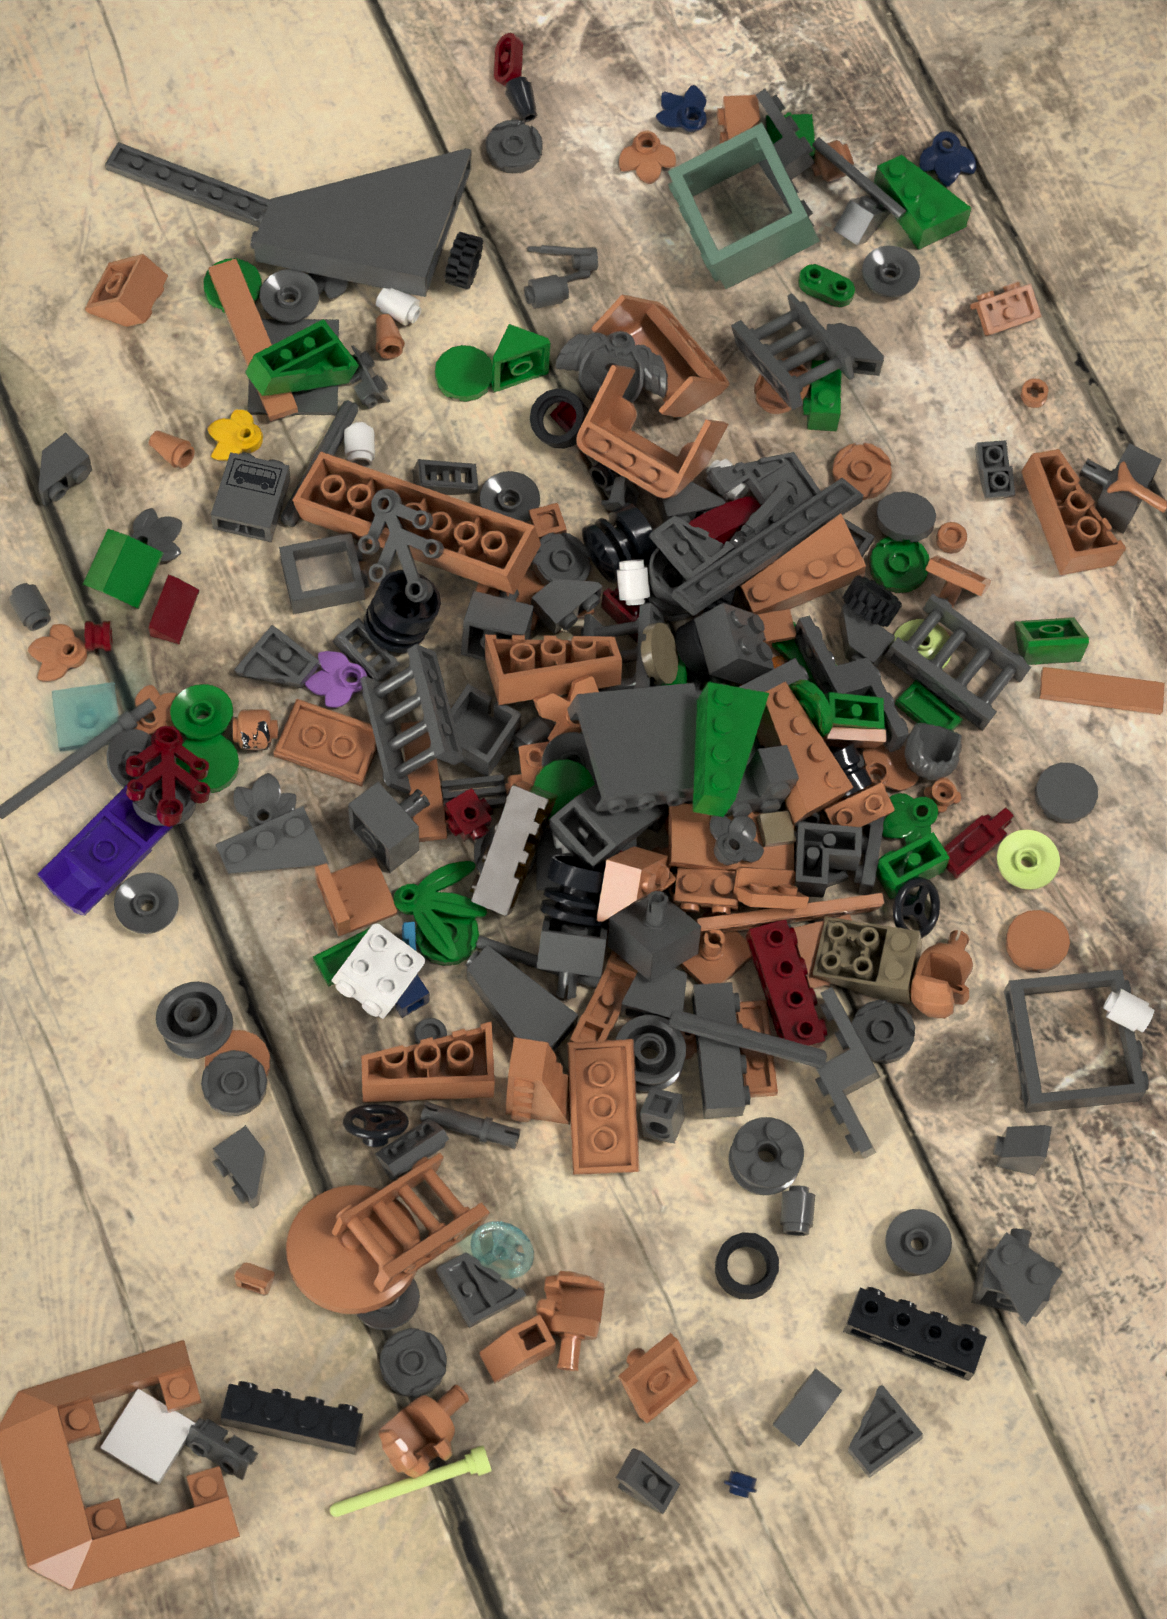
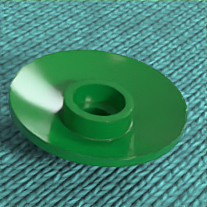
[170,684,233,740]

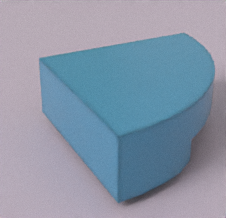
[402,922,416,951]

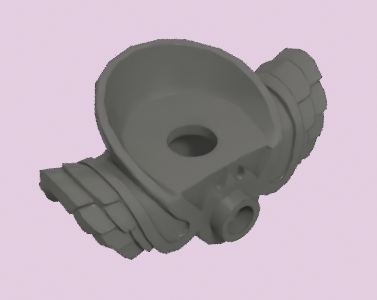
[556,331,668,403]

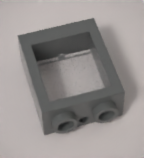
[279,533,370,615]

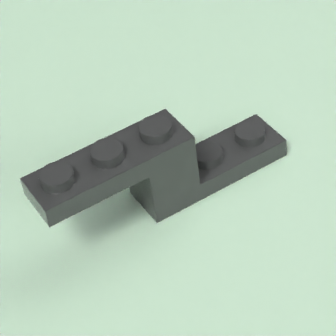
[756,89,815,227]
[794,615,909,752]
[815,987,880,1158]

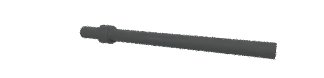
[0,698,157,819]

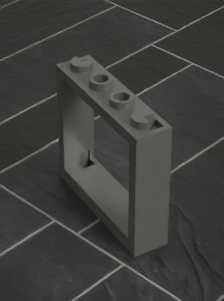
[1004,969,1149,1113]

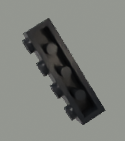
[843,1287,987,1381]
[220,1381,364,1455]

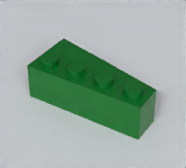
[693,682,769,817]

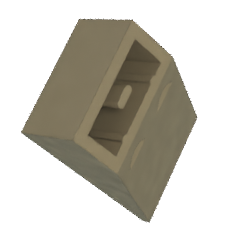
[813,916,922,1004]

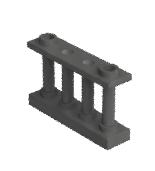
[731,293,855,410]
[885,594,1032,731]
[581,603,665,692]
[360,644,464,794]

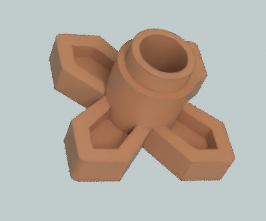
[533,675,599,742]

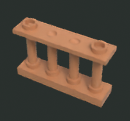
[332,1153,490,1294]

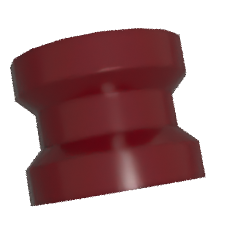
[85,621,113,652]

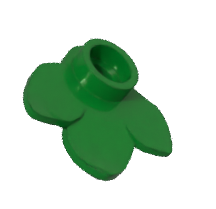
[882,793,939,844]

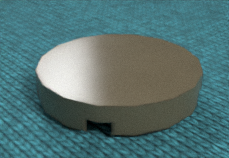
[640,623,678,685]

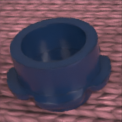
[724,1471,757,1498]

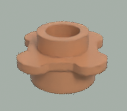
[924,778,961,813]

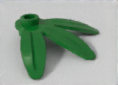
[394,861,487,960]

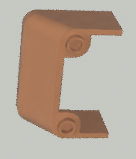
[591,294,730,417]
[576,365,729,498]

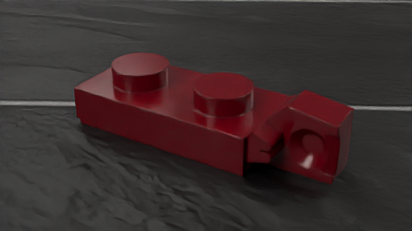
[944,807,1014,880]

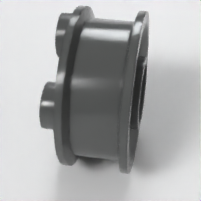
[156,982,234,1059]
[616,1015,686,1092]
[729,1117,804,1195]

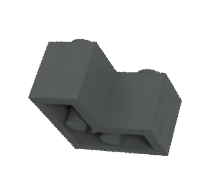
[725,745,799,818]
[794,822,862,898]

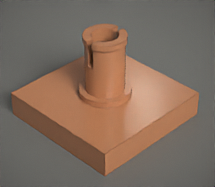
[925,555,992,608]
[679,909,752,984]
[618,1333,698,1424]

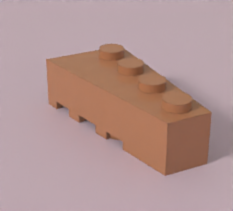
[740,513,866,614]
[485,635,622,705]
[505,1037,571,1125]

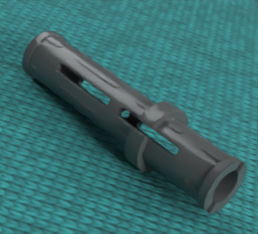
[421,1101,521,1150]

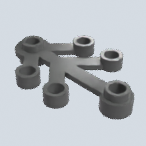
[358,489,444,603]

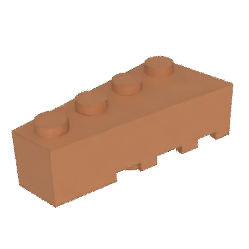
[1021,449,1126,575]
[757,681,854,825]
[361,1021,495,1102]

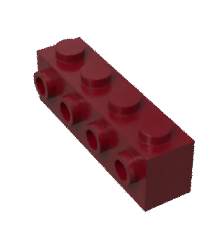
[745,919,828,1048]

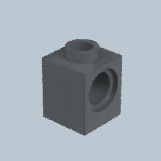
[640,1088,685,1144]

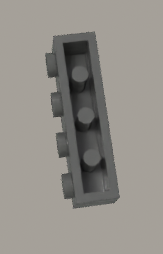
[691,982,750,1119]

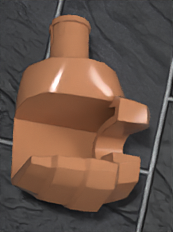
[910,930,973,1019]
[536,1271,605,1371]
[378,1385,469,1479]

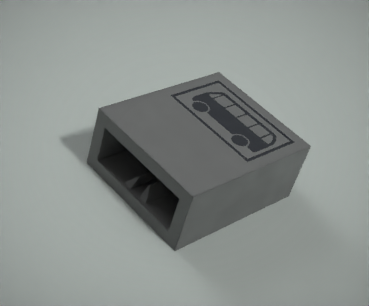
[211,452,291,542]

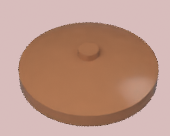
[286,1185,420,1314]

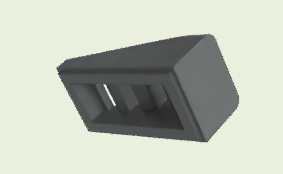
[413,459,478,495]
[333,618,400,682]

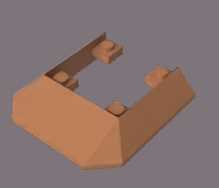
[0,1340,240,1591]

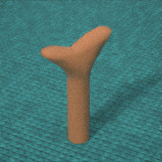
[1107,461,1167,513]

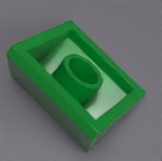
[492,324,551,393]
[83,529,164,609]
[1014,617,1089,665]

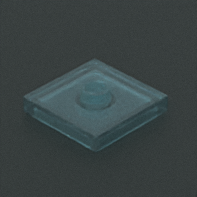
[52,682,119,752]

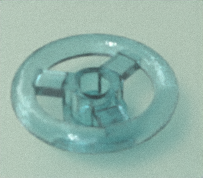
[470,1221,534,1279]

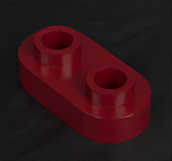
[494,32,523,87]

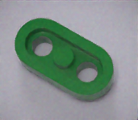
[799,264,855,307]

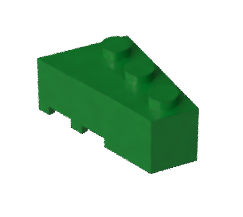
[873,154,972,250]
[245,319,359,396]

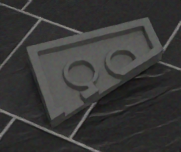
[215,806,329,874]

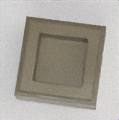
[756,811,796,847]

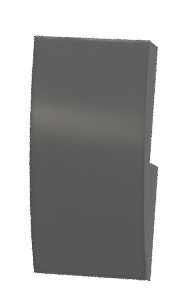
[975,440,1016,499]
[773,1368,842,1447]

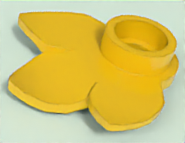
[207,409,263,461]

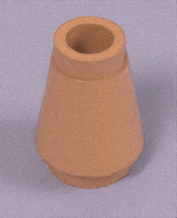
[375,314,405,359]
[149,430,195,468]

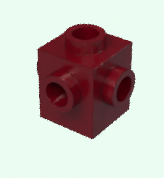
[444,787,493,842]

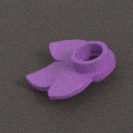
[305,651,367,708]

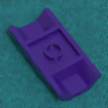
[37,785,173,916]

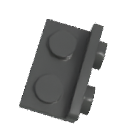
[375,1118,449,1180]

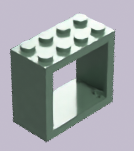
[668,123,820,289]

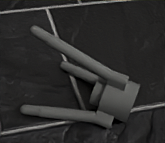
[527,245,598,282]

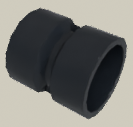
[832,744,872,799]

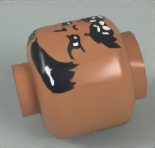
[233,709,278,750]

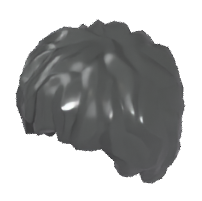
[904,723,962,780]

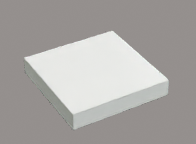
[100,1389,196,1484]

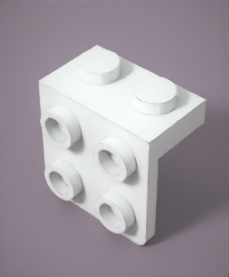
[331,924,425,1019]

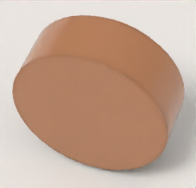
[936,522,967,554]

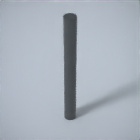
[812,137,906,220]
[476,935,601,989]

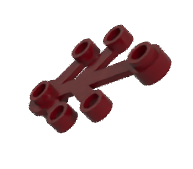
[126,726,210,827]

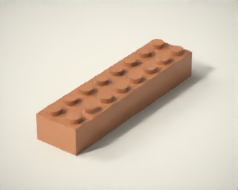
[292,452,541,595]

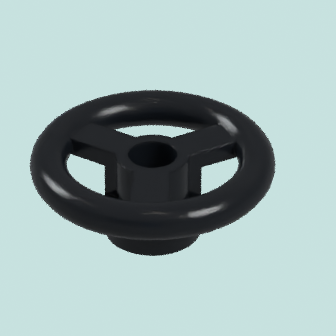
[893,877,940,939]
[343,1104,409,1147]

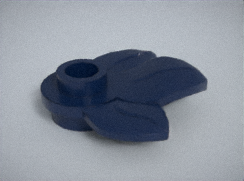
[656,85,707,132]
[919,131,976,188]

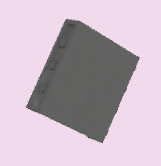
[567,683,698,813]

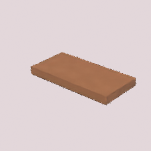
[668,803,794,871]
[567,1039,640,1175]

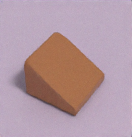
[234,1262,275,1296]

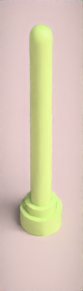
[330,1445,492,1517]

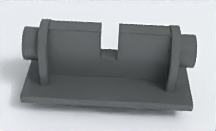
[350,345,390,408]
[185,1418,258,1480]

